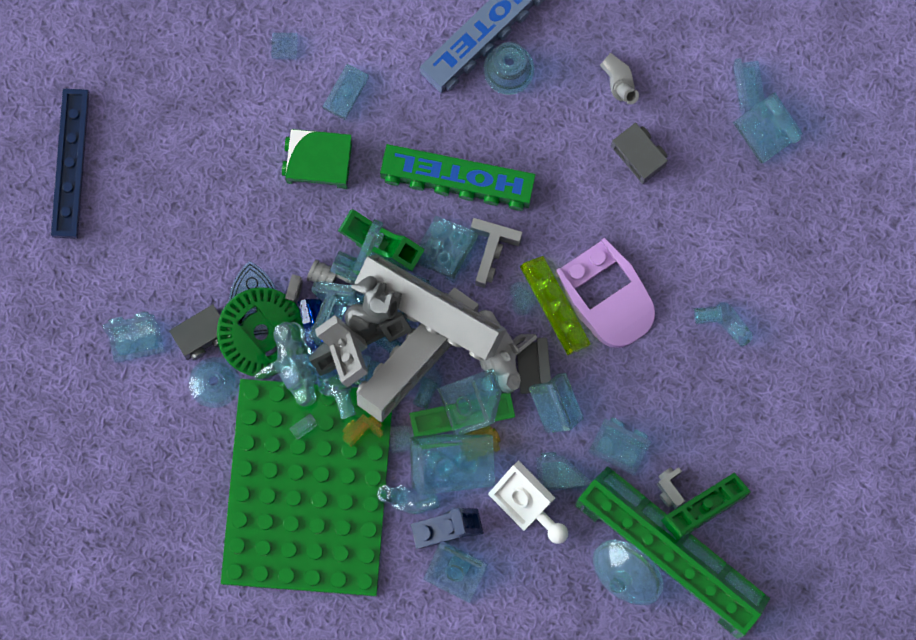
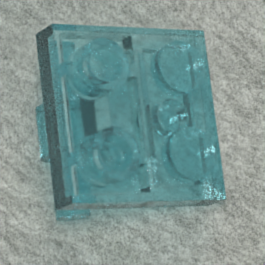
[733,93,803,163]
[417,216,479,283]

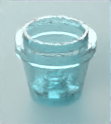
[484,42,534,94]

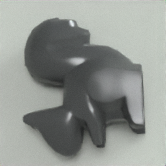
[345,276,402,332]

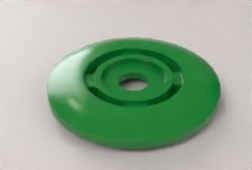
[217,287,305,377]

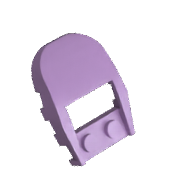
[555,238,655,348]

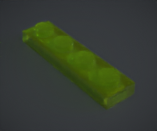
[520,256,591,355]

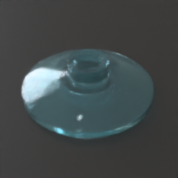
[189,357,240,408]

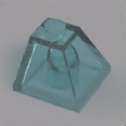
[437,368,502,437]

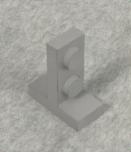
[470,218,522,288]
[315,315,368,387]

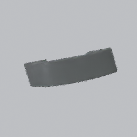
[309,312,412,376]

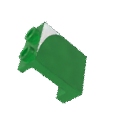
[282,129,352,189]

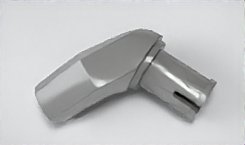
[600,53,639,104]

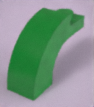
[338,209,425,271]

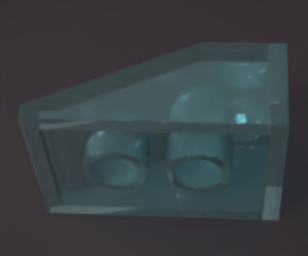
[409,434,495,495]

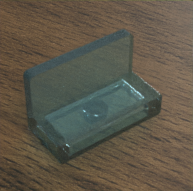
[733,58,766,114]
[529,373,584,433]

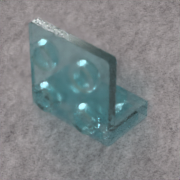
[103,312,165,363]
[588,418,651,476]

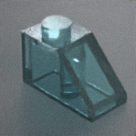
[536,452,591,491]

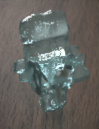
[254,322,318,407]

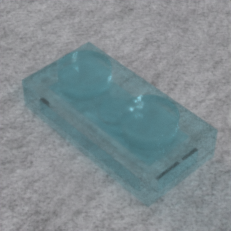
[323,64,369,120]

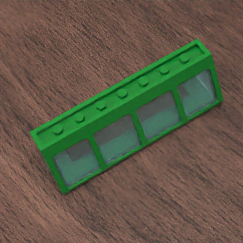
[575,466,770,639]

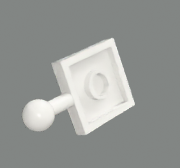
[488,461,568,544]

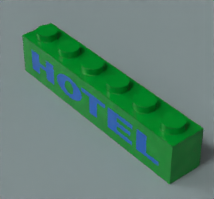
[380,144,536,211]

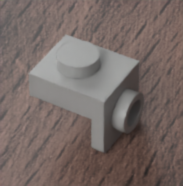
[657,467,685,509]

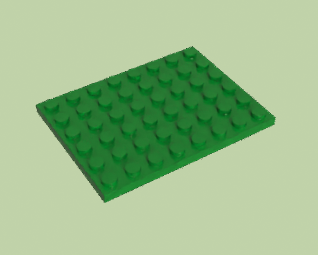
[221,379,392,597]

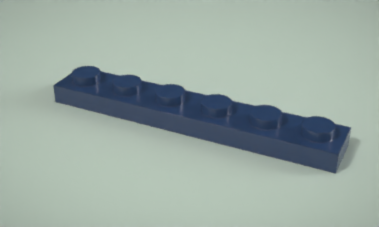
[51,89,89,239]

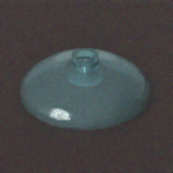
[593,540,663,605]

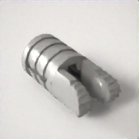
[307,259,357,298]

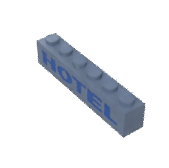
[420,0,544,93]

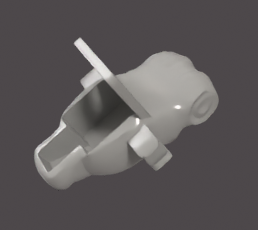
[478,310,537,393]

